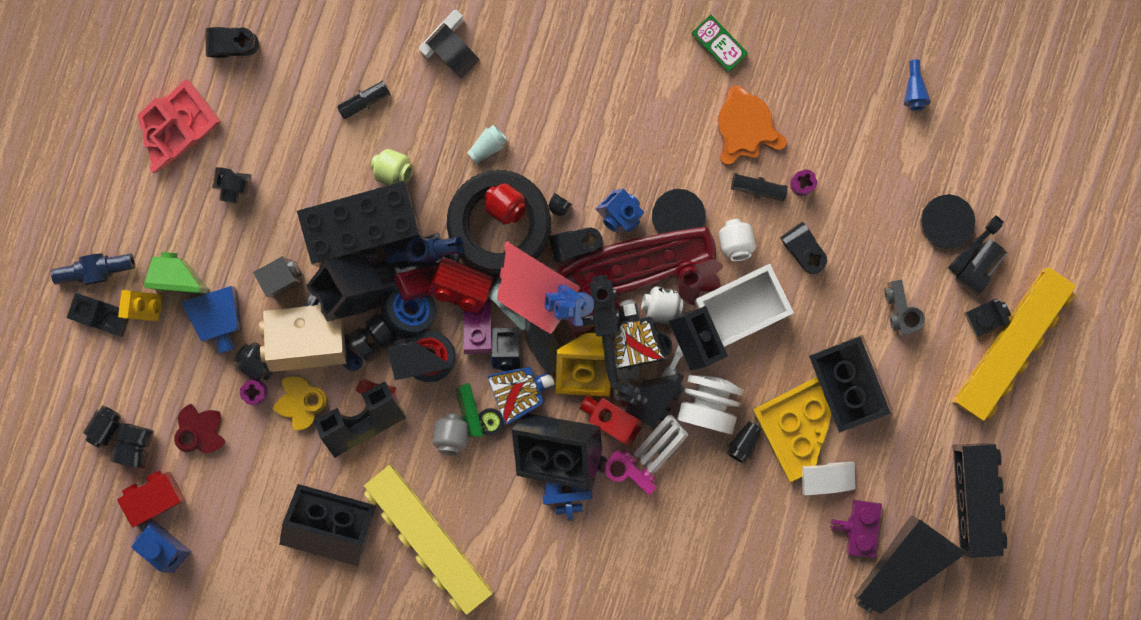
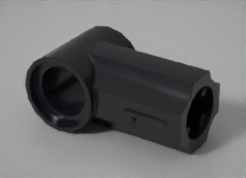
[955,239,1008,297]

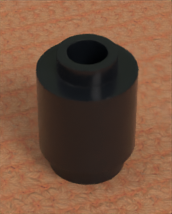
[83,405,121,448]

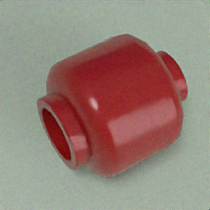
[484,183,527,225]

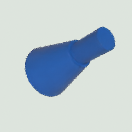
[904,59,931,111]

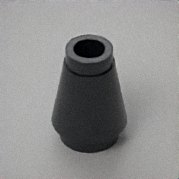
[727,421,762,464]

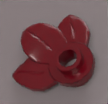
[675,259,723,305]
[174,404,226,453]

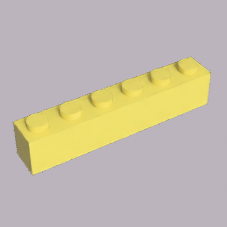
[364,464,493,615]

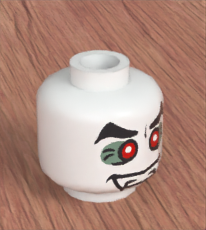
[641,287,683,325]

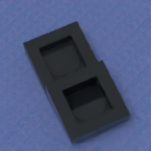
[425,23,480,79]
[66,292,129,337]

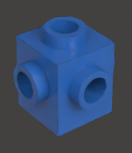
[595,188,645,233]

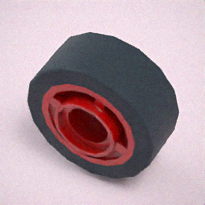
[409,331,456,382]

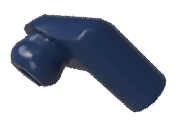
[341,335,363,371]

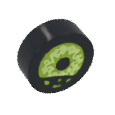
[478,408,504,435]

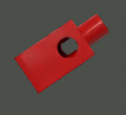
[579,396,644,446]

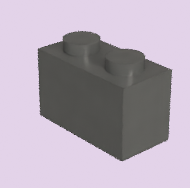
[253,256,303,299]

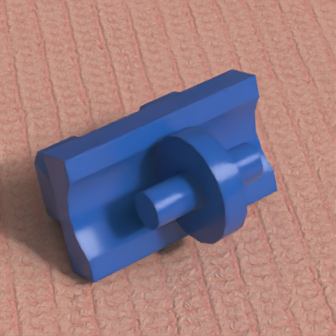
[545,285,594,326]
[543,482,593,521]

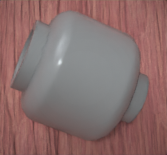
[432,414,469,456]

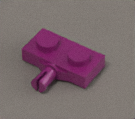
[830,500,882,558]

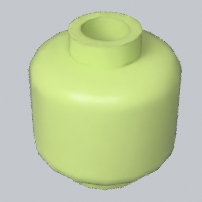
[371,149,413,185]

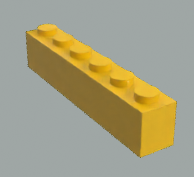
[952,267,1076,421]

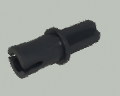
[337,80,391,119]

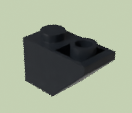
[625,373,685,428]

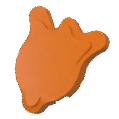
[718,86,787,165]

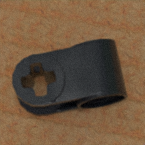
[205,27,259,58]
[780,222,827,274]
[549,227,602,263]

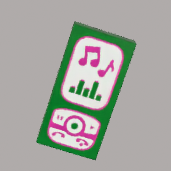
[691,14,748,73]

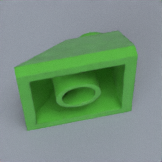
[144,252,209,294]

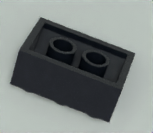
[809,334,893,433]
[512,413,602,490]
[279,484,376,566]

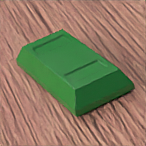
[455,383,483,438]

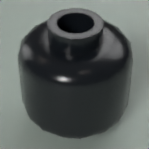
[233,342,273,382]

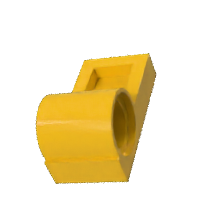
[118,290,162,321]

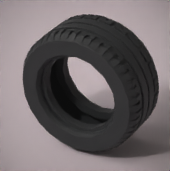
[446,170,551,275]

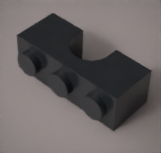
[314,381,406,458]

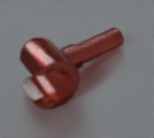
[356,379,396,394]

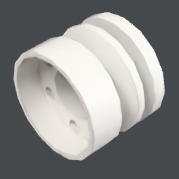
[677,375,744,434]

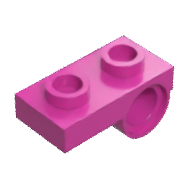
[605,449,657,496]

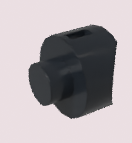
[212,167,252,204]

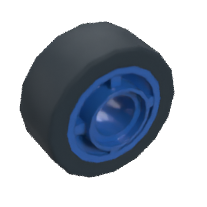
[381,287,436,338]

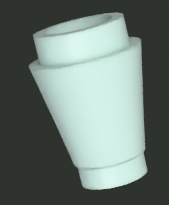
[467,125,508,164]

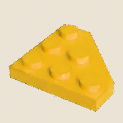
[752,376,832,482]

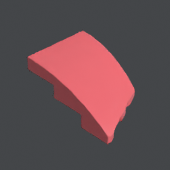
[137,80,221,173]
[497,241,581,334]

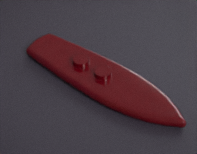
[556,226,716,295]

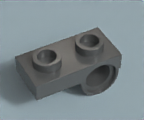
[885,280,925,336]

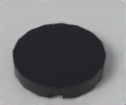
[652,189,706,234]
[920,194,976,249]

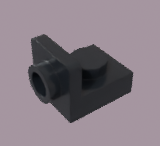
[964,298,1011,337]
[491,327,520,371]

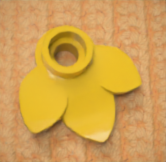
[273,376,327,430]

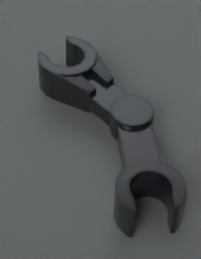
[948,215,1004,274]

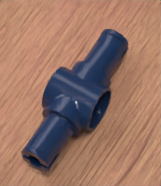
[385,236,464,264]
[51,253,136,285]

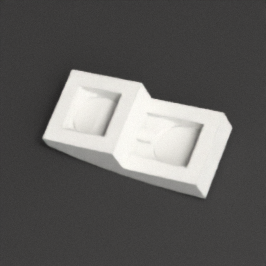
[802,462,855,495]

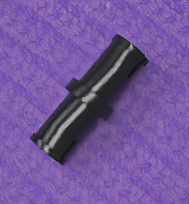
[730,173,788,202]

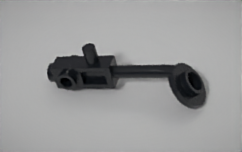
[580,275,648,406]

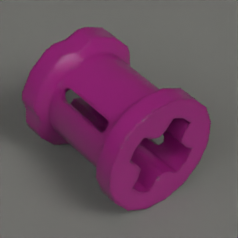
[790,169,817,196]
[240,380,268,405]

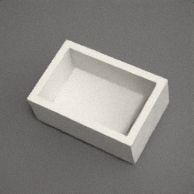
[694,264,794,347]

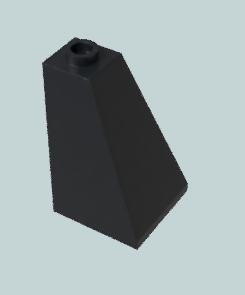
[855,516,965,614]

